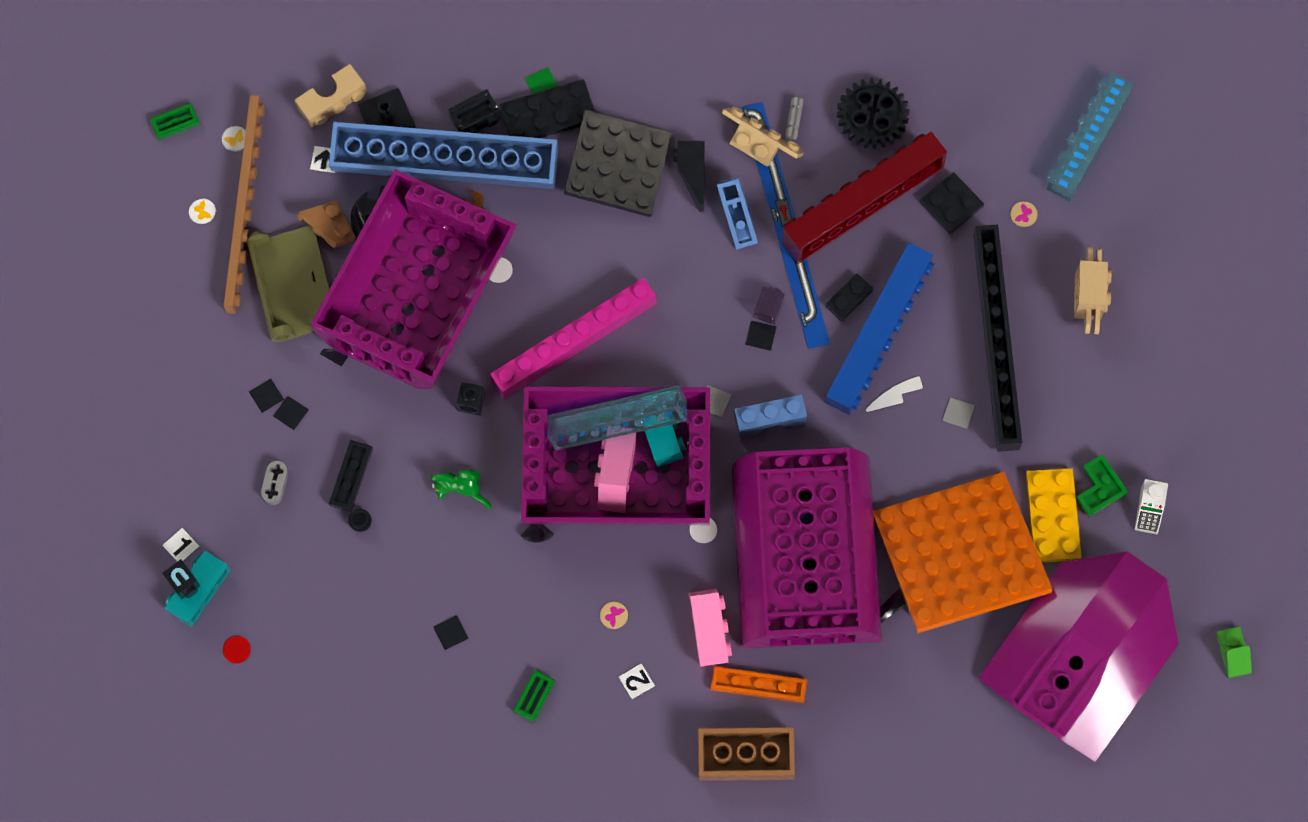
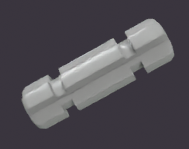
[785,97,803,140]

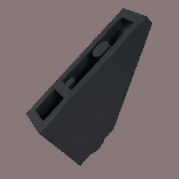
[673,141,705,212]

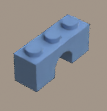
[734,395,807,438]

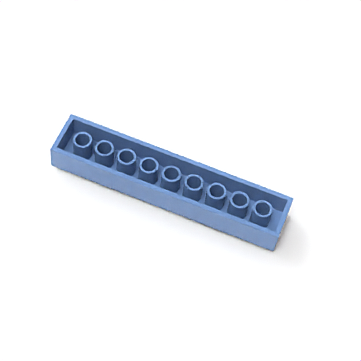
[329,122,559,189]

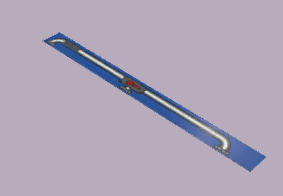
[741,102,830,349]

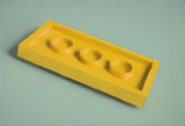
[1026,468,1082,562]

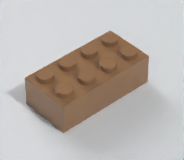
[698,727,795,781]

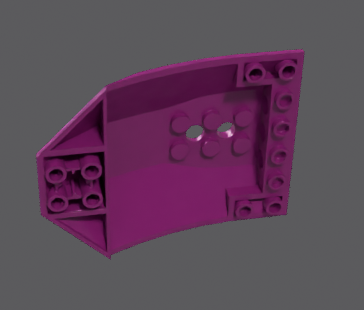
[978,551,1179,761]

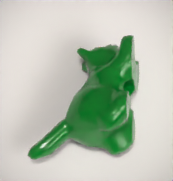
[431,469,492,509]

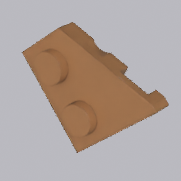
[297,200,356,248]

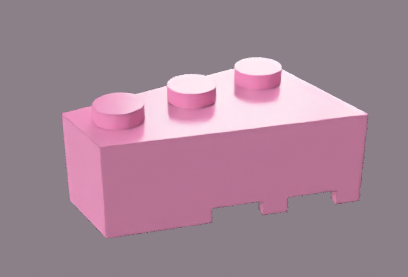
[594,427,636,513]
[688,588,732,666]

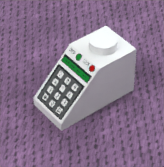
[1134,479,1168,535]

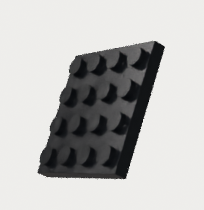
[564,110,671,217]

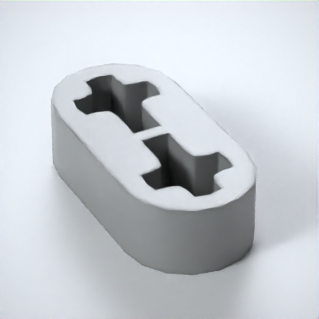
[261,461,288,505]

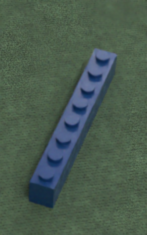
[825,243,934,415]

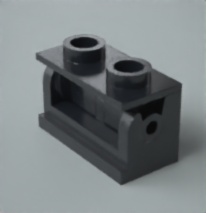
[448,89,502,133]

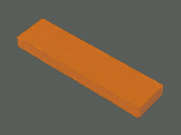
[711,666,807,704]

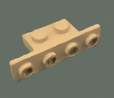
[722,107,804,166]

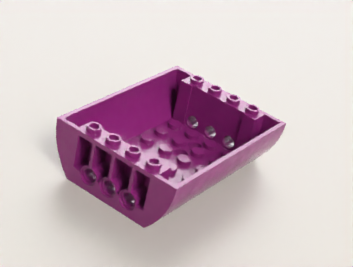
[310,169,517,389]
[521,387,710,525]
[732,447,882,649]

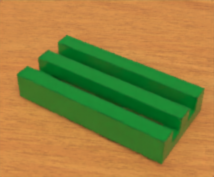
[150,103,200,141]
[513,670,556,723]

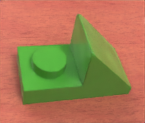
[1216,627,1252,678]

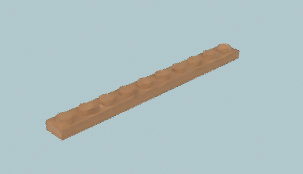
[224,95,265,314]

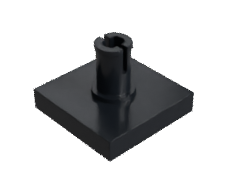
[358,88,416,128]

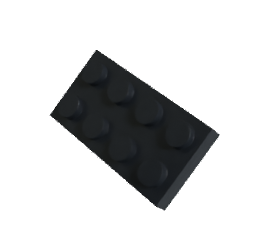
[499,79,595,138]

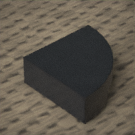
[521,524,554,543]

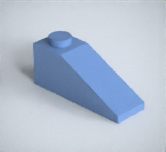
[717,175,758,250]

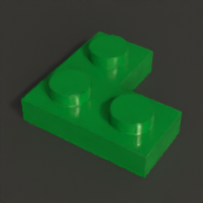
[1076,454,1128,518]

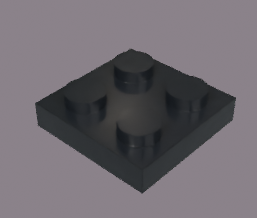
[920,172,984,234]

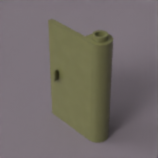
[247,225,330,342]

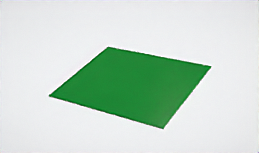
[525,67,558,94]

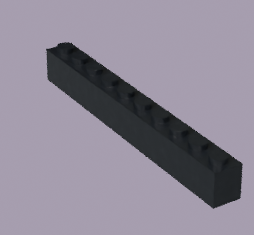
[973,224,1022,452]

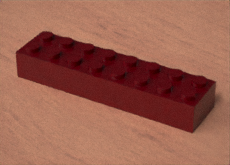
[782,131,947,265]

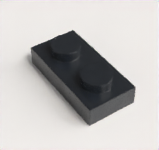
[825,273,873,322]

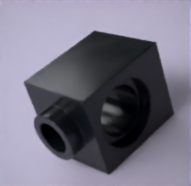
[456,382,486,416]

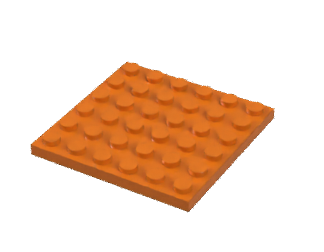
[873,472,1052,633]

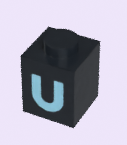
[162,559,201,600]

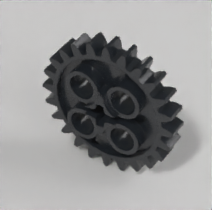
[837,78,910,149]

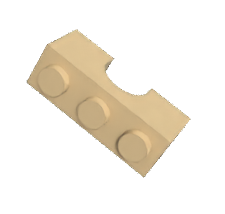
[295,64,367,128]

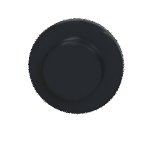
[348,509,372,532]

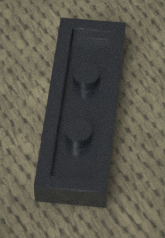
[329,440,373,512]

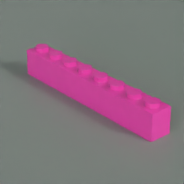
[490,277,657,400]

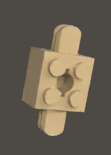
[1074,246,1112,335]

